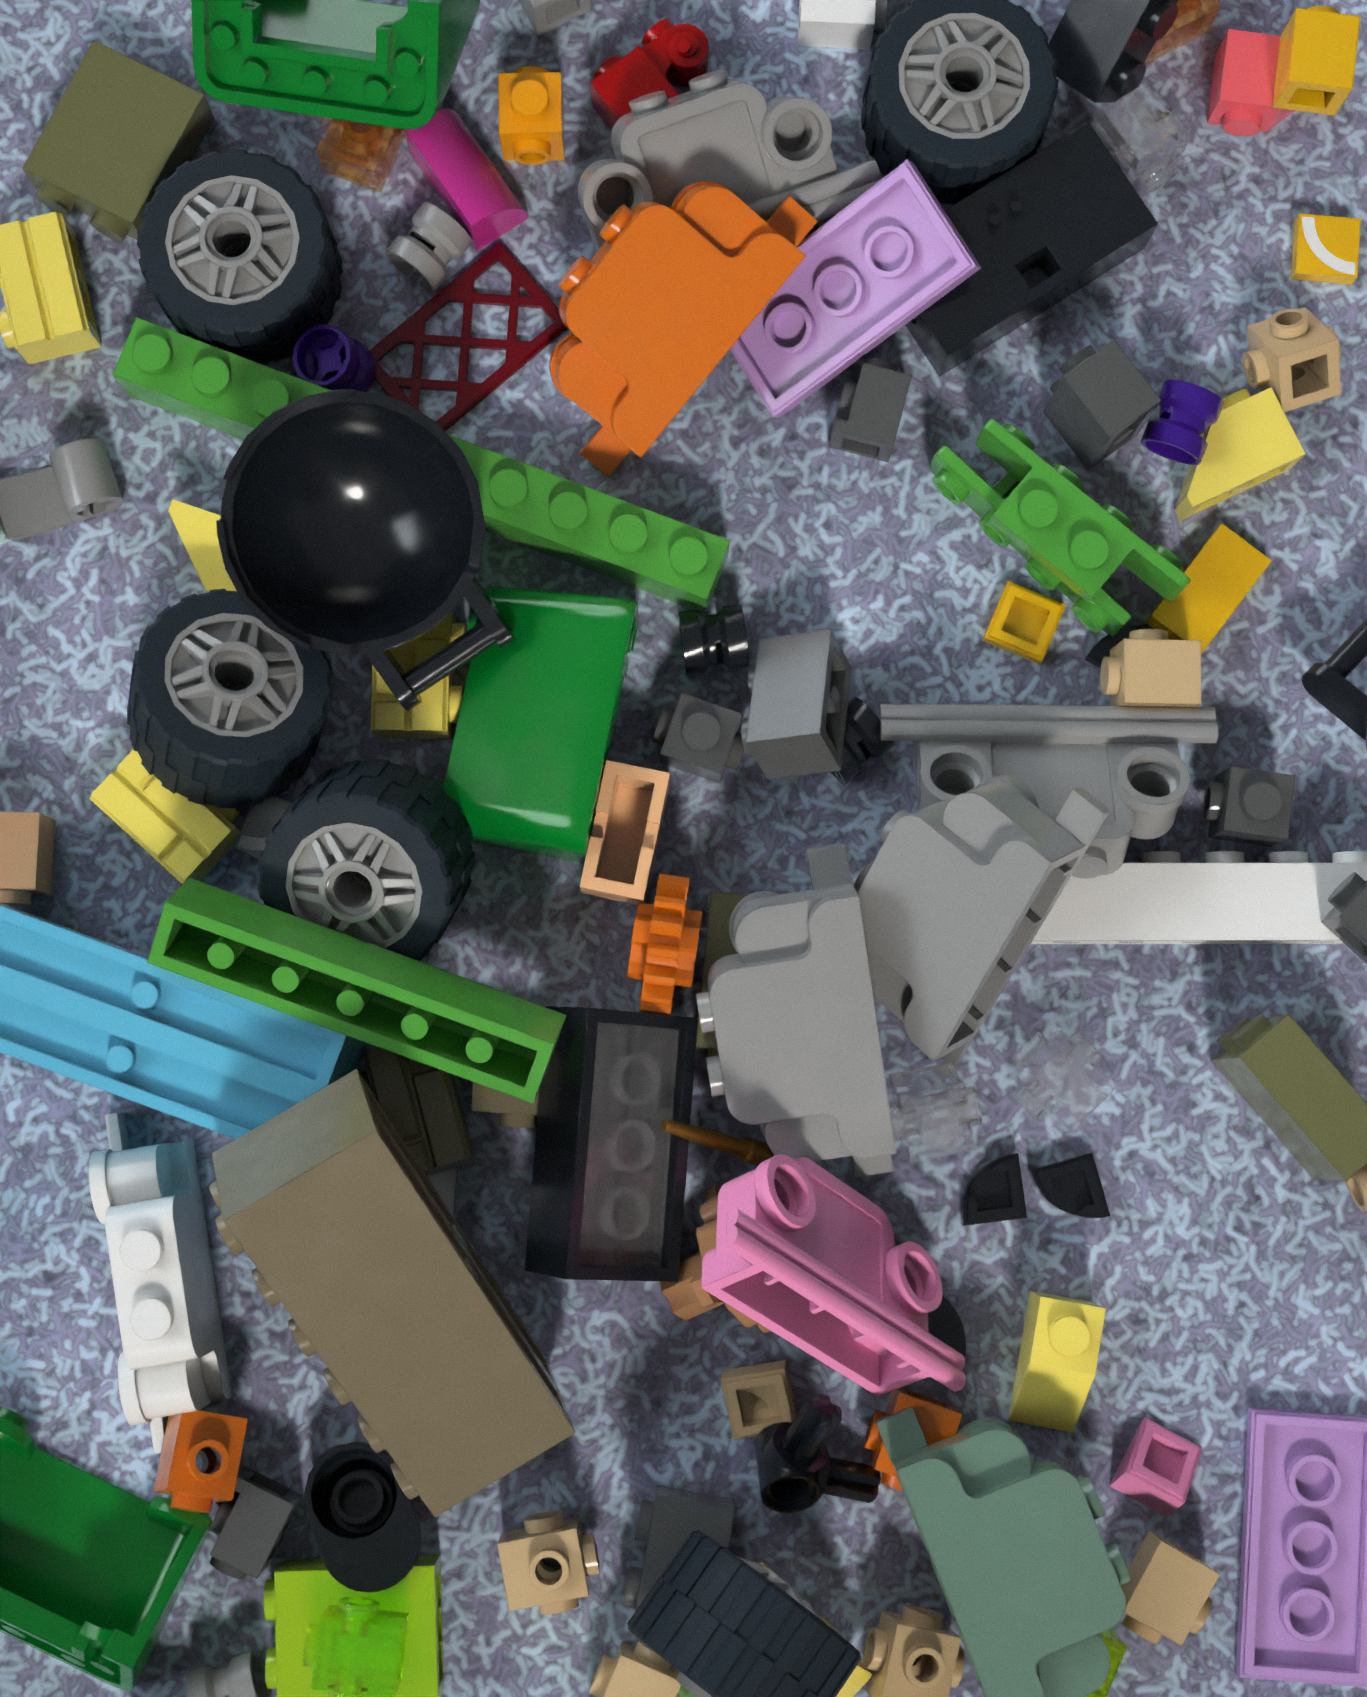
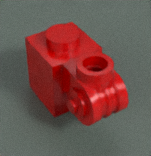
[590,18,709,130]

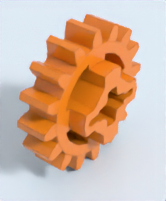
[627,873,702,1015]

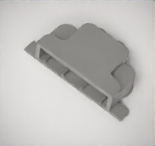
[566,69,881,271]
[879,704,1219,879]
[854,774,1110,1069]
[696,843,896,1177]

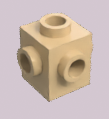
[1242,307,1341,413]
[497,1510,600,1615]
[863,1605,965,1697]

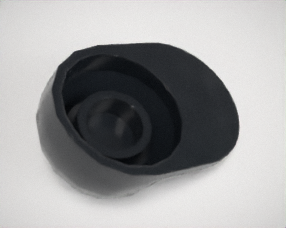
[304,1442,422,1593]

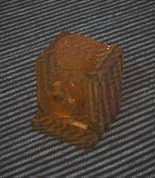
[316,119,405,193]

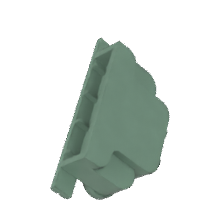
[875,1407,1131,1697]

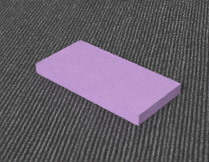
[730,160,981,418]
[1236,1407,1367,1687]

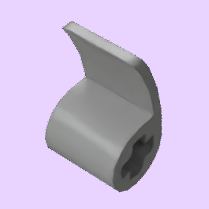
[0,439,123,540]

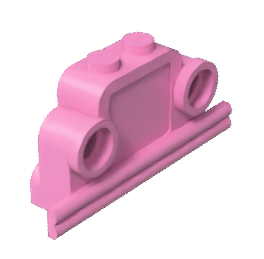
[701,1154,966,1396]

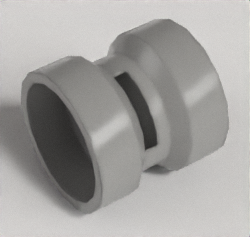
[385,202,472,292]
[185,1650,270,1697]

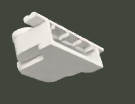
[88,1113,232,1454]

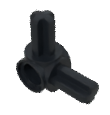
[755,1394,881,1513]

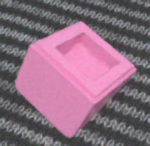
[1110,1417,1202,1517]

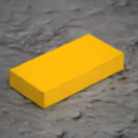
[1145,523,1272,654]

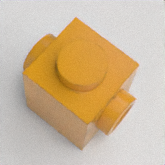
[498,66,565,165]

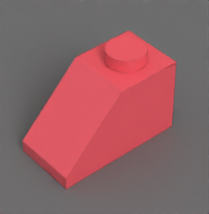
[1207,29,1295,136]

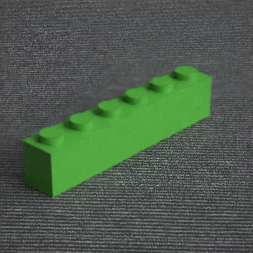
[147,878,567,1103]

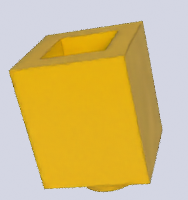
[1272,5,1361,116]

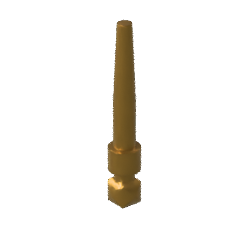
[661,1119,775,1167]

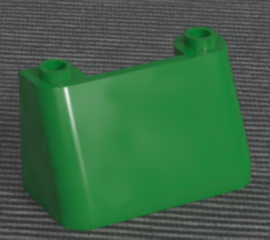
[191,0,480,130]
[435,586,639,864]
[0,1406,212,1691]

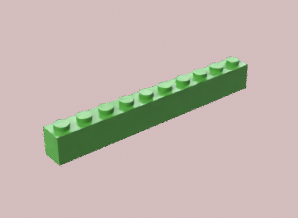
[112,317,730,614]

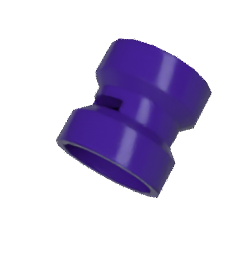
[293,324,376,392]
[1140,380,1224,465]

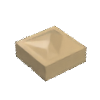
[720,1360,798,1440]

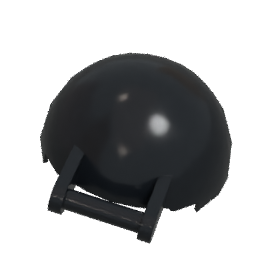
[216,389,516,711]

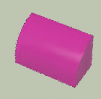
[404,109,528,251]

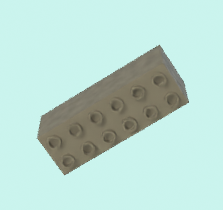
[209,1069,576,1517]

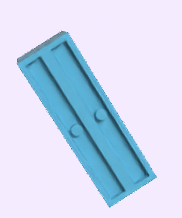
[0,903,366,1139]

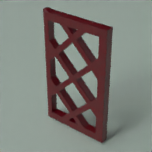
[370,242,568,432]

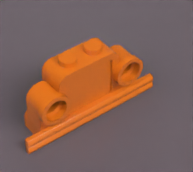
[549,181,818,477]

